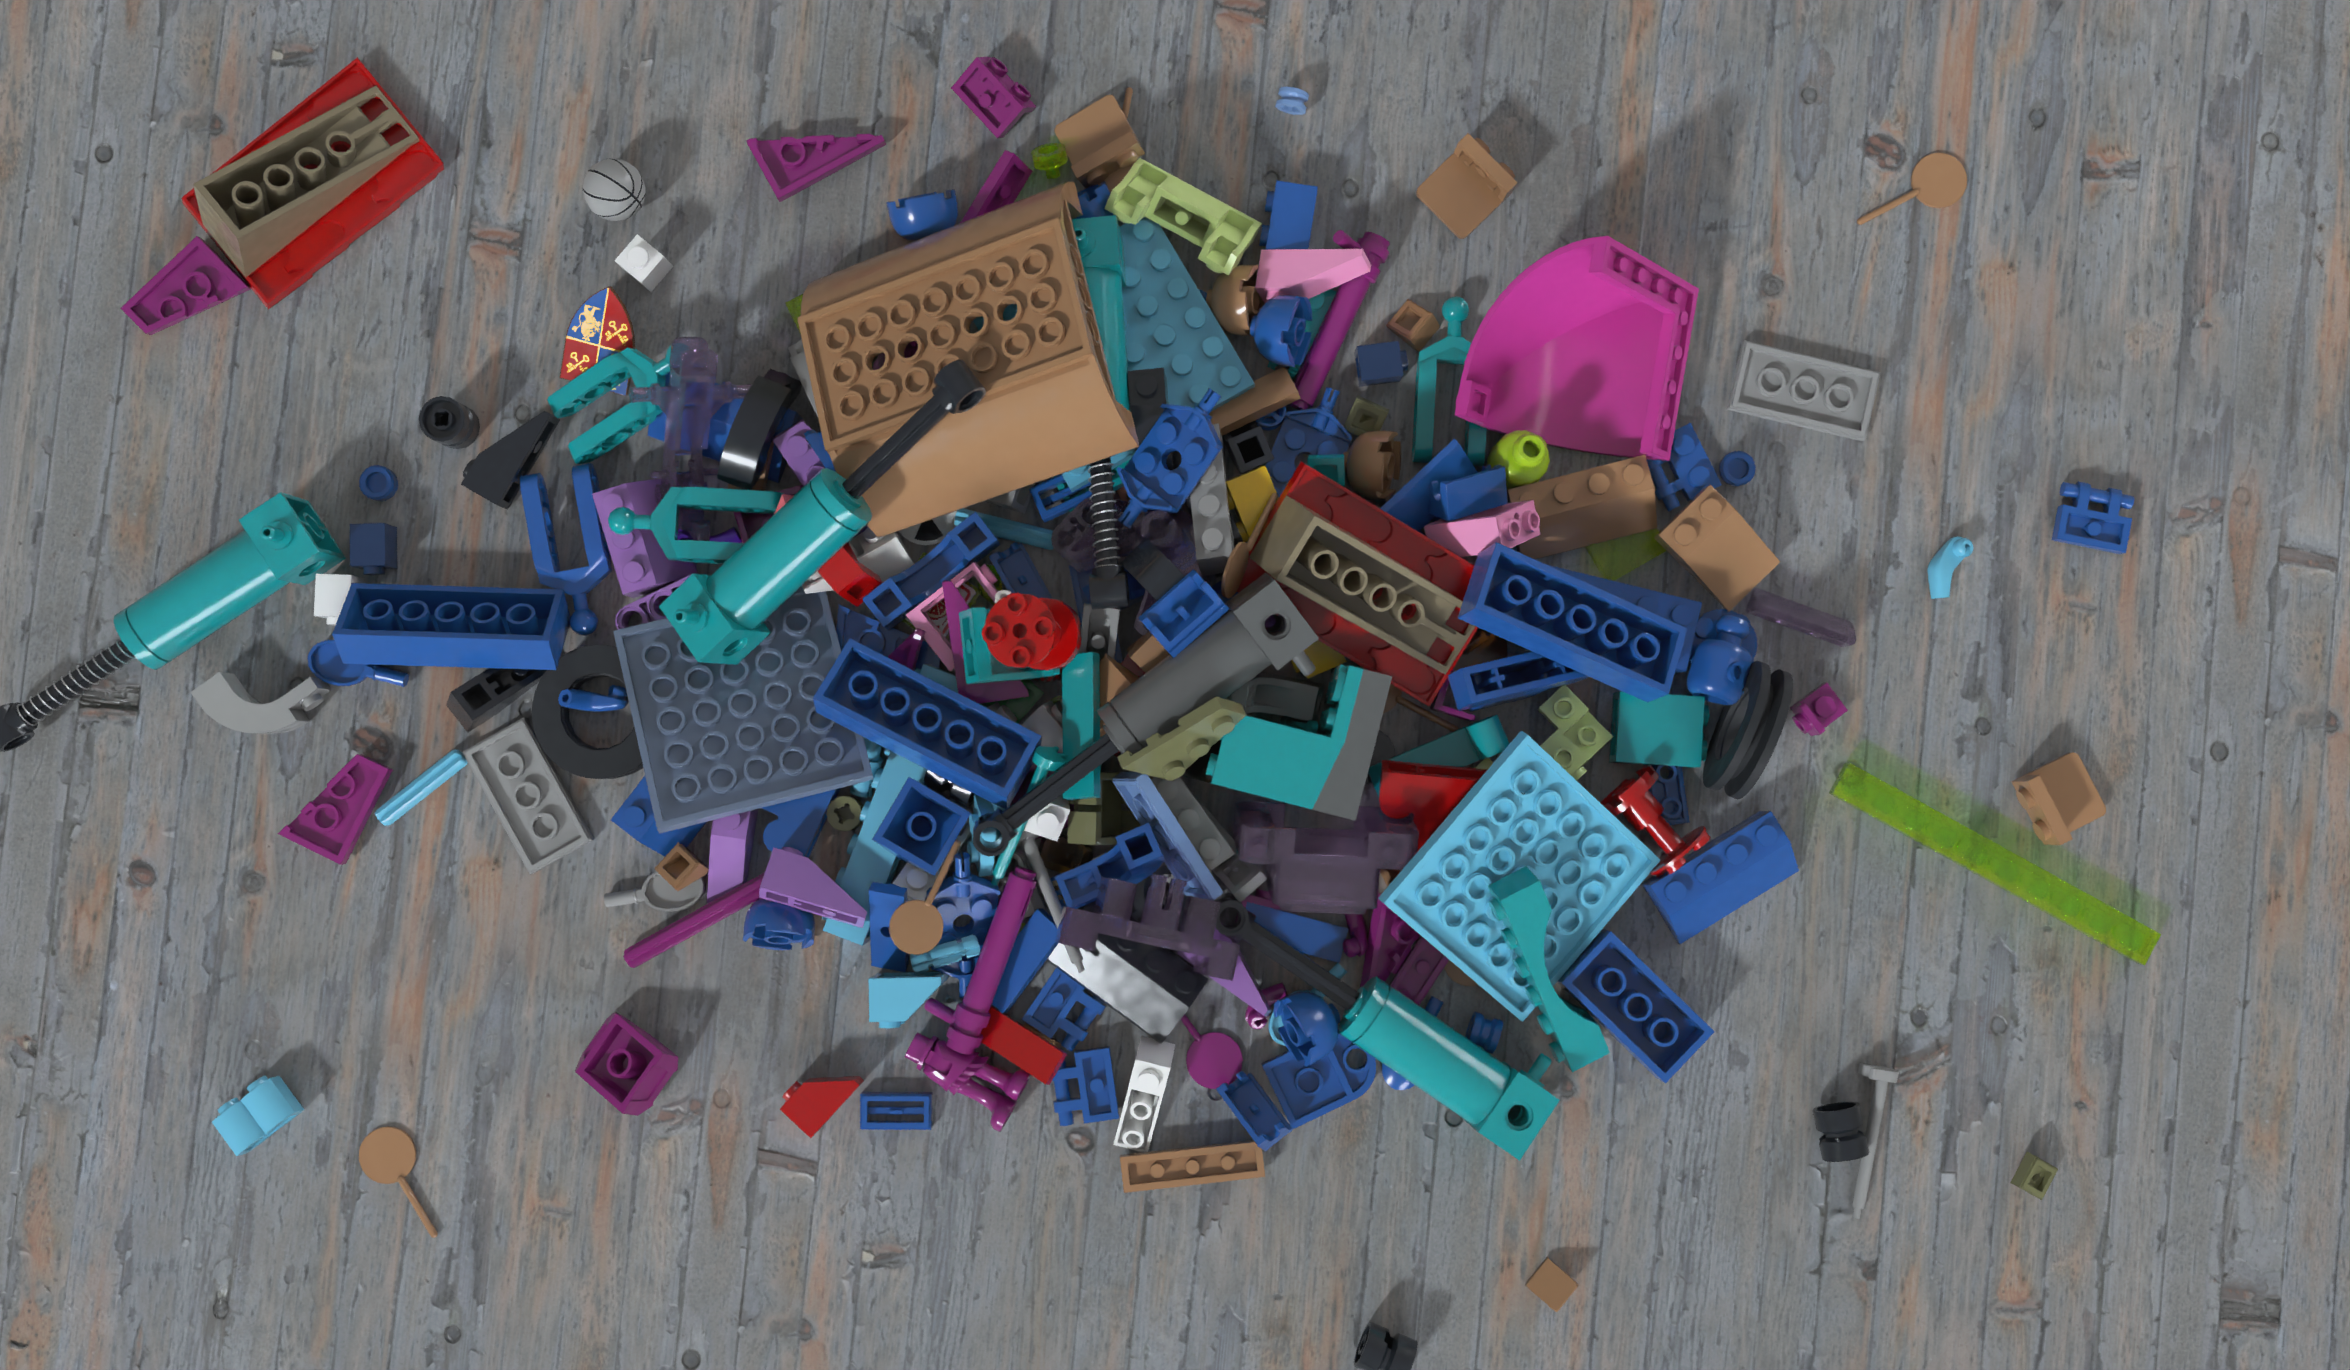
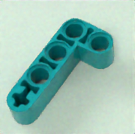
[1368,715,1510,798]

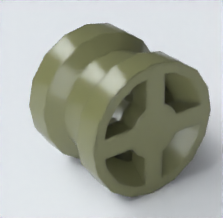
[826,796,864,831]

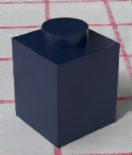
[1354,341,1408,387]
[349,523,398,575]

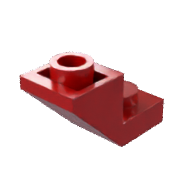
[818,542,883,607]

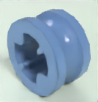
[1275,86,1309,115]

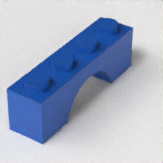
[862,511,1000,630]

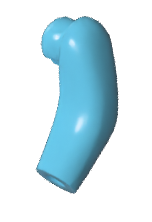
[1927,536,1973,599]

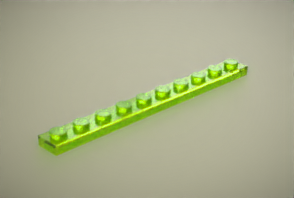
[1829,762,2161,965]

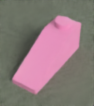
[1255,249,1371,303]

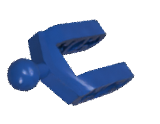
[520,463,612,636]

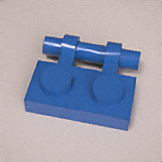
[1647,423,1722,511]
[2052,481,2134,554]
[1022,967,1107,1052]
[1052,1046,1120,1126]

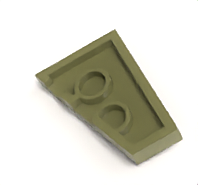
[1117,696,1246,781]

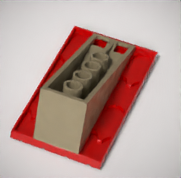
[181,57,444,310]
[1237,461,1478,707]

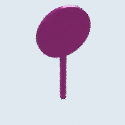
[1180,1014,1243,1089]

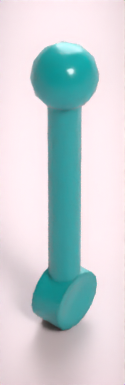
[1280,716,1318,733]

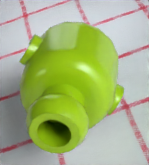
[1487,430,1550,490]

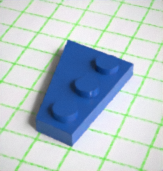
[836,604,941,671]

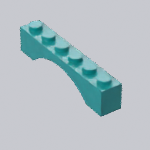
[1488,866,1610,1072]

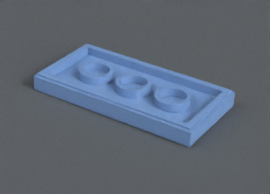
[1112,772,1223,900]

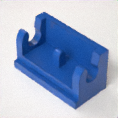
[1428,465,1508,522]
[989,542,1053,599]
[1138,569,1229,658]
[1216,1071,1293,1151]

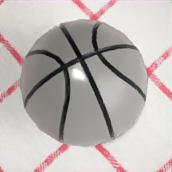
[582,158,646,221]

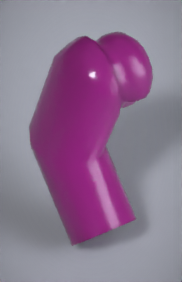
[1343,906,1368,958]
[1245,982,1288,1030]

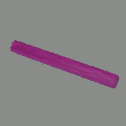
[623,872,765,968]

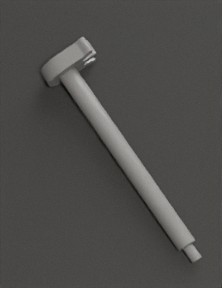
[1017,831,1085,973]
[1852,1062,1899,1219]

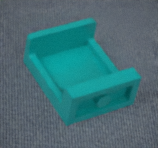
[959,607,1060,684]
[1609,691,1709,768]

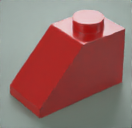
[780,1076,864,1138]

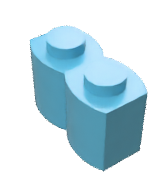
[212,1075,304,1156]

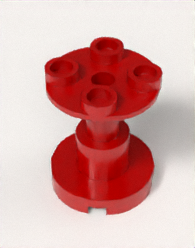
[982,593,1082,670]
[1600,764,1711,877]

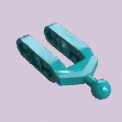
[1412,296,1487,466]
[547,342,694,464]
[608,487,784,564]

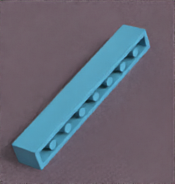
[822,664,958,946]

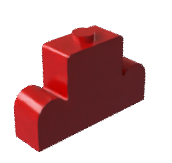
[1379,760,1488,856]

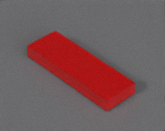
[981,1005,1067,1085]

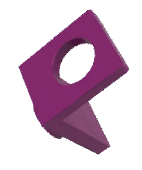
[1430,669,1476,722]
[1235,889,1290,923]

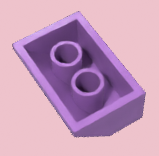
[592,477,698,598]

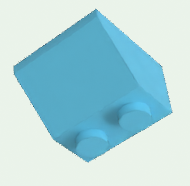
[868,971,948,1028]

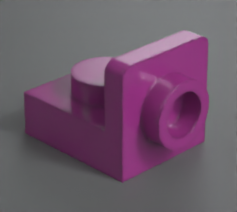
[1790,682,1848,736]

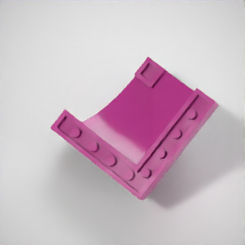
[1455,236,1699,461]

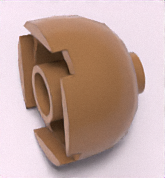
[1206,265,1265,336]
[1343,431,1402,501]

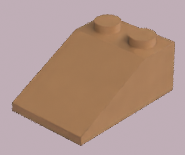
[1653,485,1780,612]

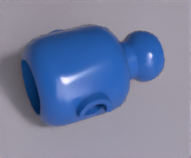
[1686,615,1753,705]

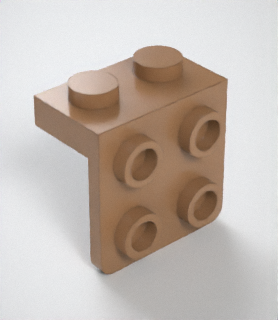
[1054,95,1145,189]
[1416,133,1518,239]
[2011,752,2106,845]

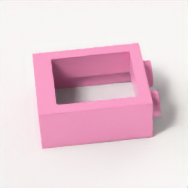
[1424,500,1541,557]
[906,562,998,671]

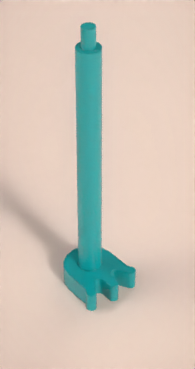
[991,746,1069,886]

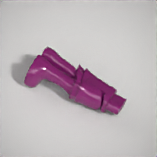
[905,1032,1031,1132]

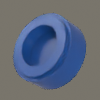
[1719,451,1756,486]
[359,465,398,501]

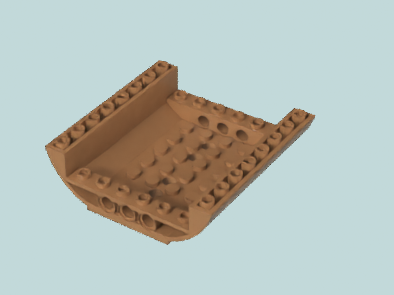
[797,182,1139,537]

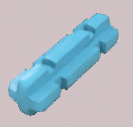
[910,935,981,974]

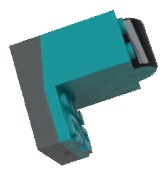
[1182,664,1392,821]

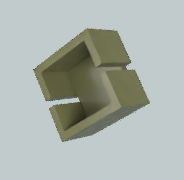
[1068,772,1150,845]

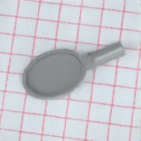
[604,871,705,912]

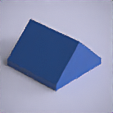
[872,777,971,876]

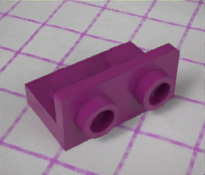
[951,57,1036,138]

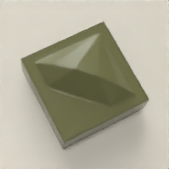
[1343,395,1389,436]
[2010,1152,2058,1200]

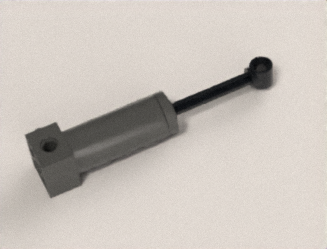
[973,572,1319,856]

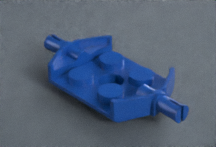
[1266,387,1352,497]
[1117,388,1223,528]
[926,852,1000,999]

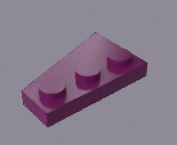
[120,236,251,335]
[278,754,393,865]

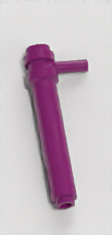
[1289,230,1390,410]
[924,866,1037,1055]

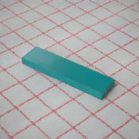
[1062,652,1101,800]

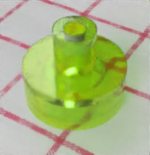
[1031,143,1068,179]

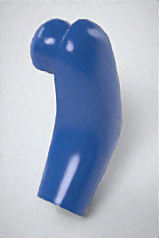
[558,685,628,712]

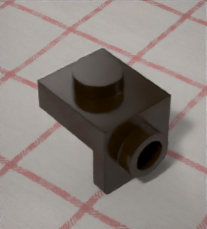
[1038,834,1093,873]

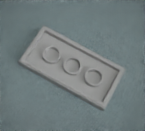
[1726,340,1881,441]
[462,718,595,875]

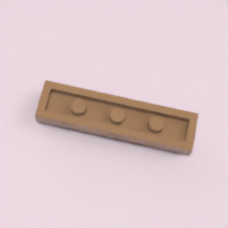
[1120,1140,1265,1193]

